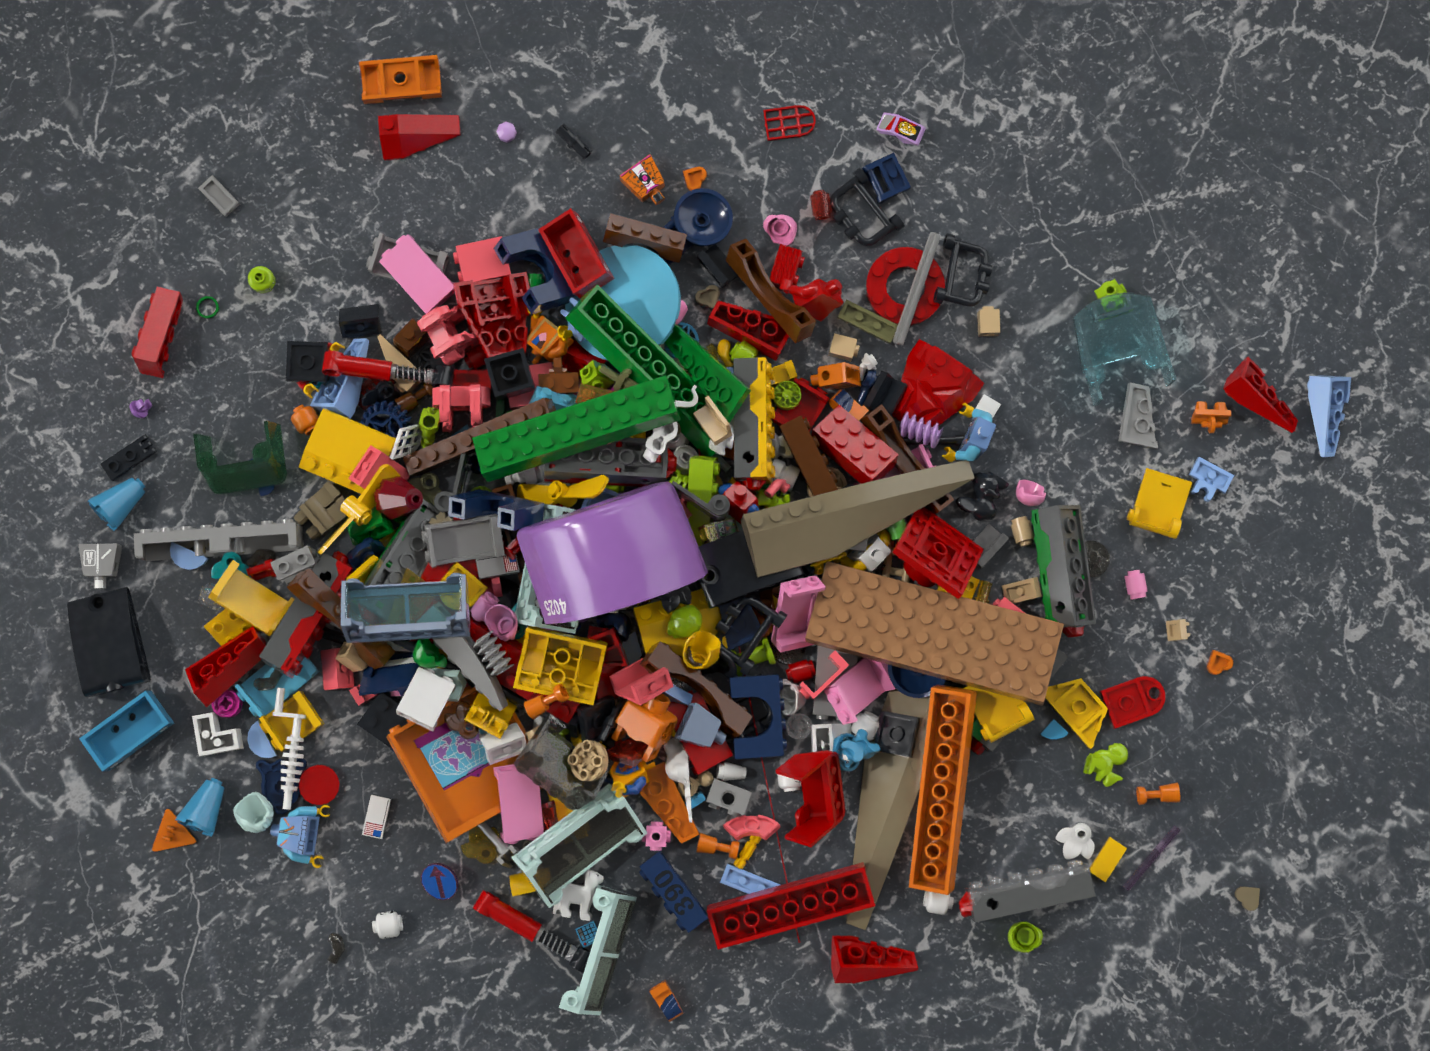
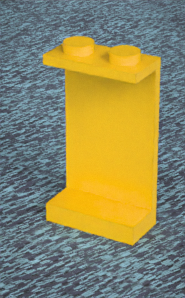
[208,560,294,636]

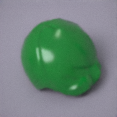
[413,639,447,669]

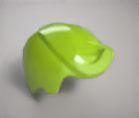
[667,605,702,639]
[1008,921,1043,953]

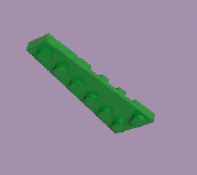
[665,324,751,423]

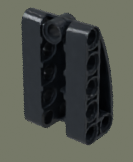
[696,530,805,609]
[67,587,151,697]

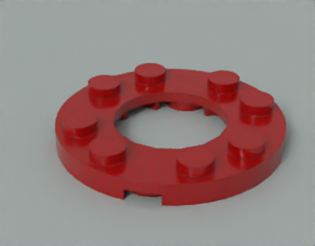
[866,247,945,326]

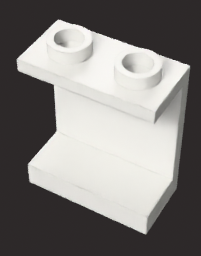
[396,667,456,731]

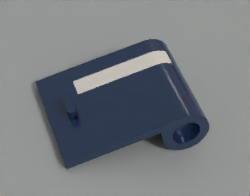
[359,652,424,697]

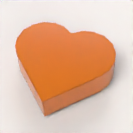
[683,167,707,191]
[1207,650,1233,675]

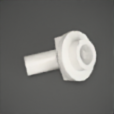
[859,353,878,381]

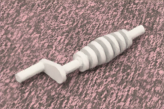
[273,688,306,810]

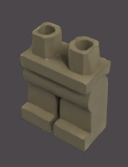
[293,480,349,540]

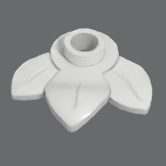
[1056,823,1094,859]

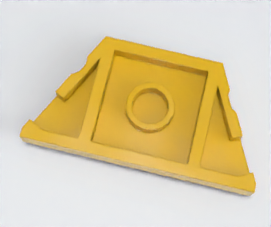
[1045,678,1108,749]

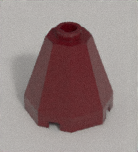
[374,476,423,519]

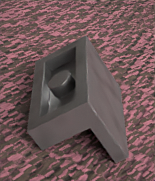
[973,524,1009,569]

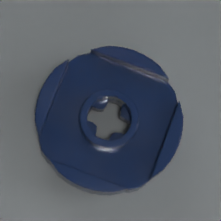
[347,537,386,572]

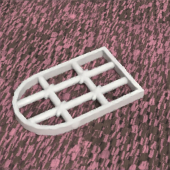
[390,424,421,459]

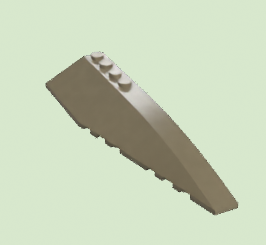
[740,460,974,578]
[846,689,930,930]

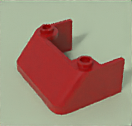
[775,750,845,847]

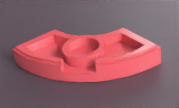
[723,815,781,841]

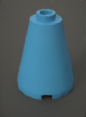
[87,478,145,531]
[175,778,224,837]

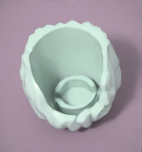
[233,792,274,833]

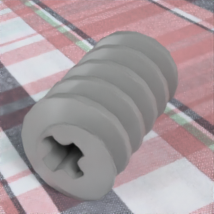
[473,630,514,676]

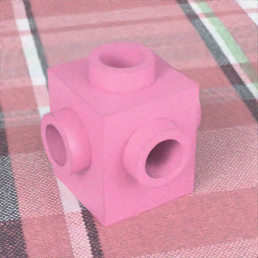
[642,821,671,851]

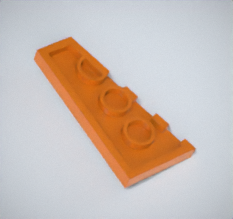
[640,761,700,843]

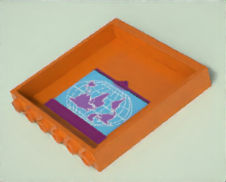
[386,686,542,843]

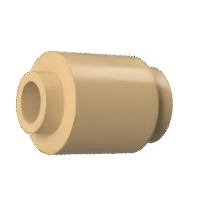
[1011,516,1035,547]

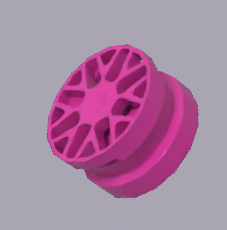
[211,690,243,718]

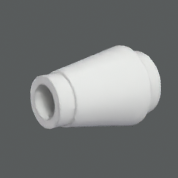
[716,761,746,781]

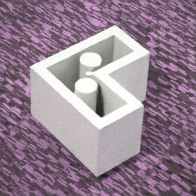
[192,712,244,756]

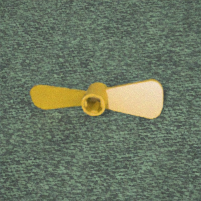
[317,464,401,554]
[517,475,609,507]

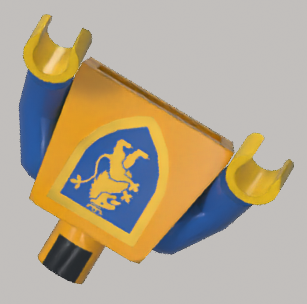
[602,744,656,798]

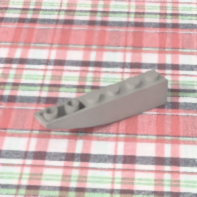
[417,602,508,711]

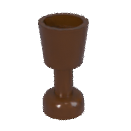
[395,382,433,415]

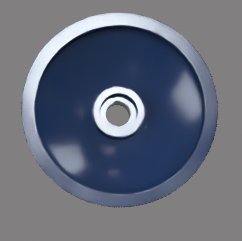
[674,188,733,246]
[888,665,946,698]

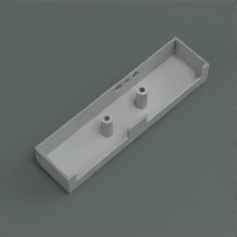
[134,519,304,561]

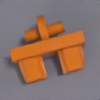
[1191,401,1231,433]

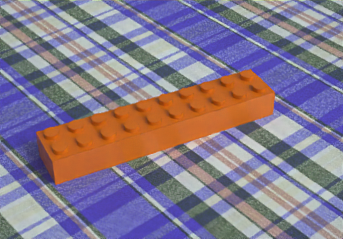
[909,685,977,895]

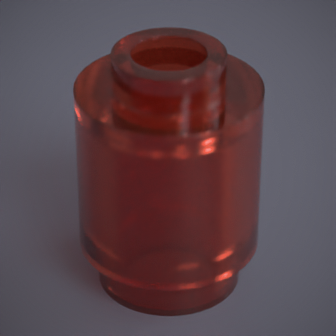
[810,190,832,220]

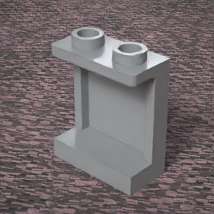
[270,545,320,584]

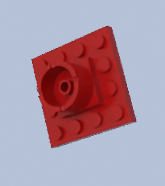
[892,507,984,599]

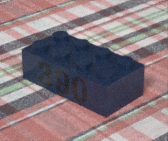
[639,851,708,933]

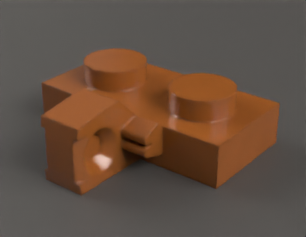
[538,358,580,394]

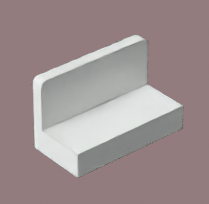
[479,723,528,765]

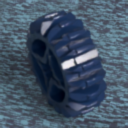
[360,401,414,453]

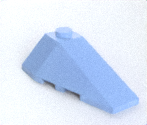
[310,338,369,419]
[1307,375,1351,457]

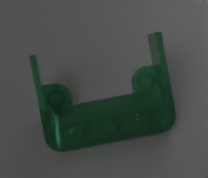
[193,421,287,494]

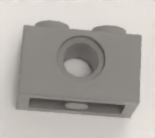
[706,778,752,818]

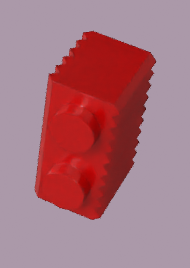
[769,244,805,288]

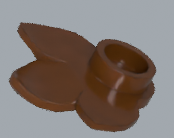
[444,701,479,739]

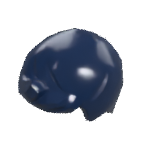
[596,612,631,642]

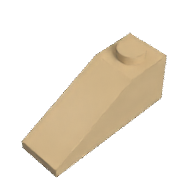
[378,334,420,393]

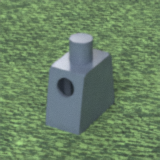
[674,703,726,747]

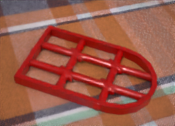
[763,105,816,141]

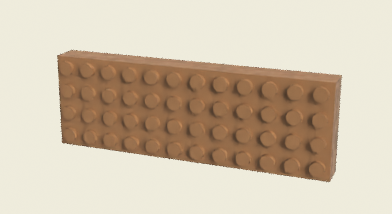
[805,561,1064,706]

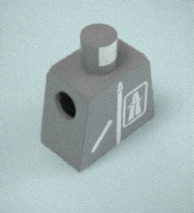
[79,543,122,589]

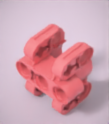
[417,305,479,366]
[432,384,491,433]

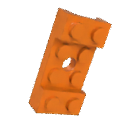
[359,55,442,104]

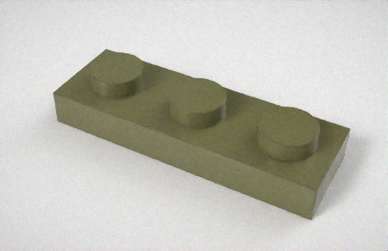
[837,299,898,344]

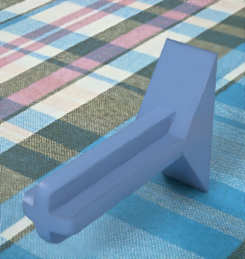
[663,684,693,706]

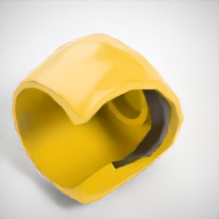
[683,630,721,669]

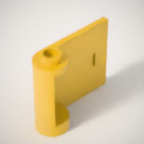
[1127,468,1192,539]
[963,686,1035,743]

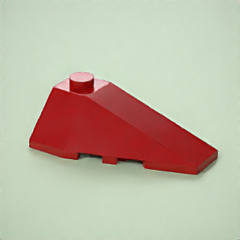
[378,114,461,160]
[1223,357,1298,433]
[831,936,918,983]

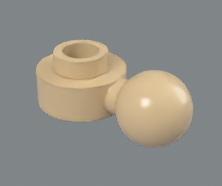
[678,771,714,796]

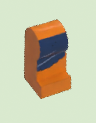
[829,389,869,422]
[649,980,684,1022]

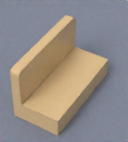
[693,396,732,446]

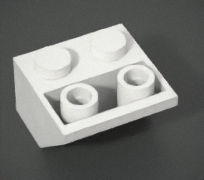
[810,723,851,756]

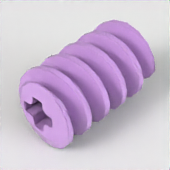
[899,412,944,448]

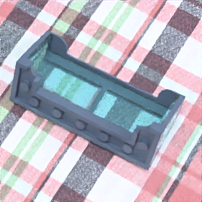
[341,573,470,643]

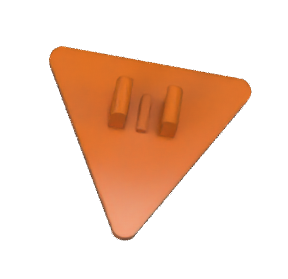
[152,809,196,852]

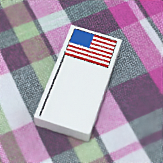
[362,795,391,839]

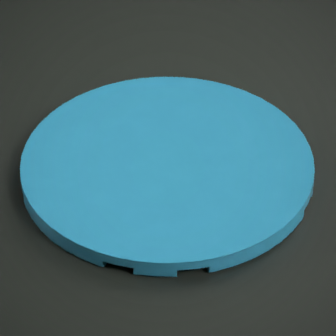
[565,244,681,361]

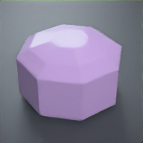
[496,122,517,143]

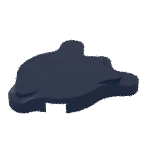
[256,758,307,814]

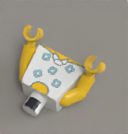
[833,529,891,571]

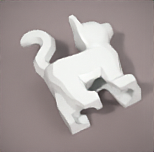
[553,853,604,921]

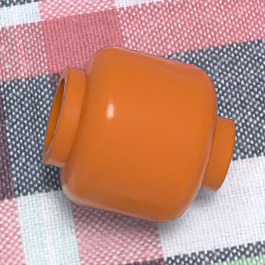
[291,405,319,435]

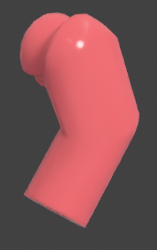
[764,479,790,498]

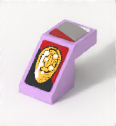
[876,112,926,146]

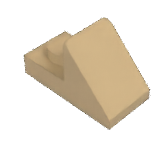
[1002,577,1042,604]

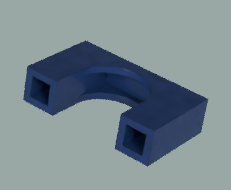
[493,228,575,315]
[448,489,544,531]
[729,674,787,759]

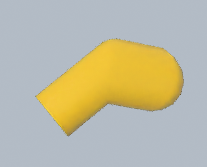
[716,339,734,368]

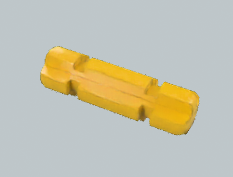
[734,836,762,869]

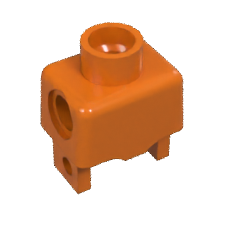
[611,693,678,762]

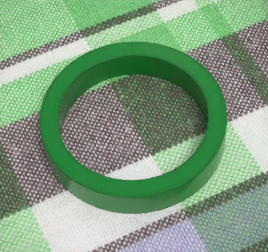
[196,296,219,319]

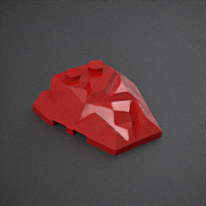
[453,272,530,358]
[892,339,985,427]

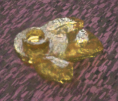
[461,827,500,864]

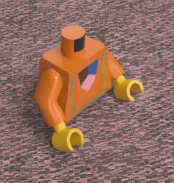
[527,308,574,365]

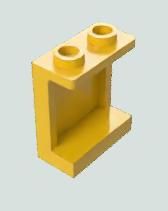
[259,691,325,752]

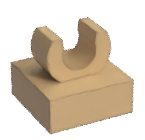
[1166,619,1190,641]

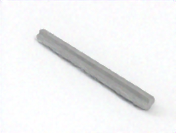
[893,232,940,345]

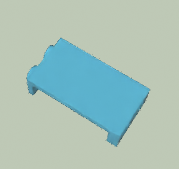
[235,657,320,717]

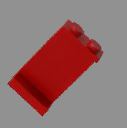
[667,690,733,775]

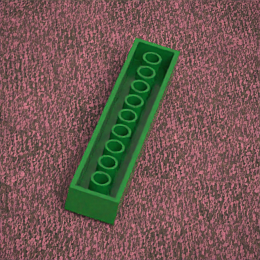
[565,284,716,457]
[472,375,681,482]

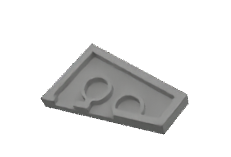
[1118,383,1158,449]

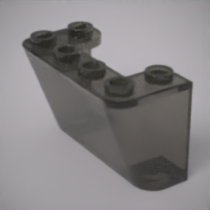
[514,714,614,810]

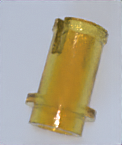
[974,580,993,604]

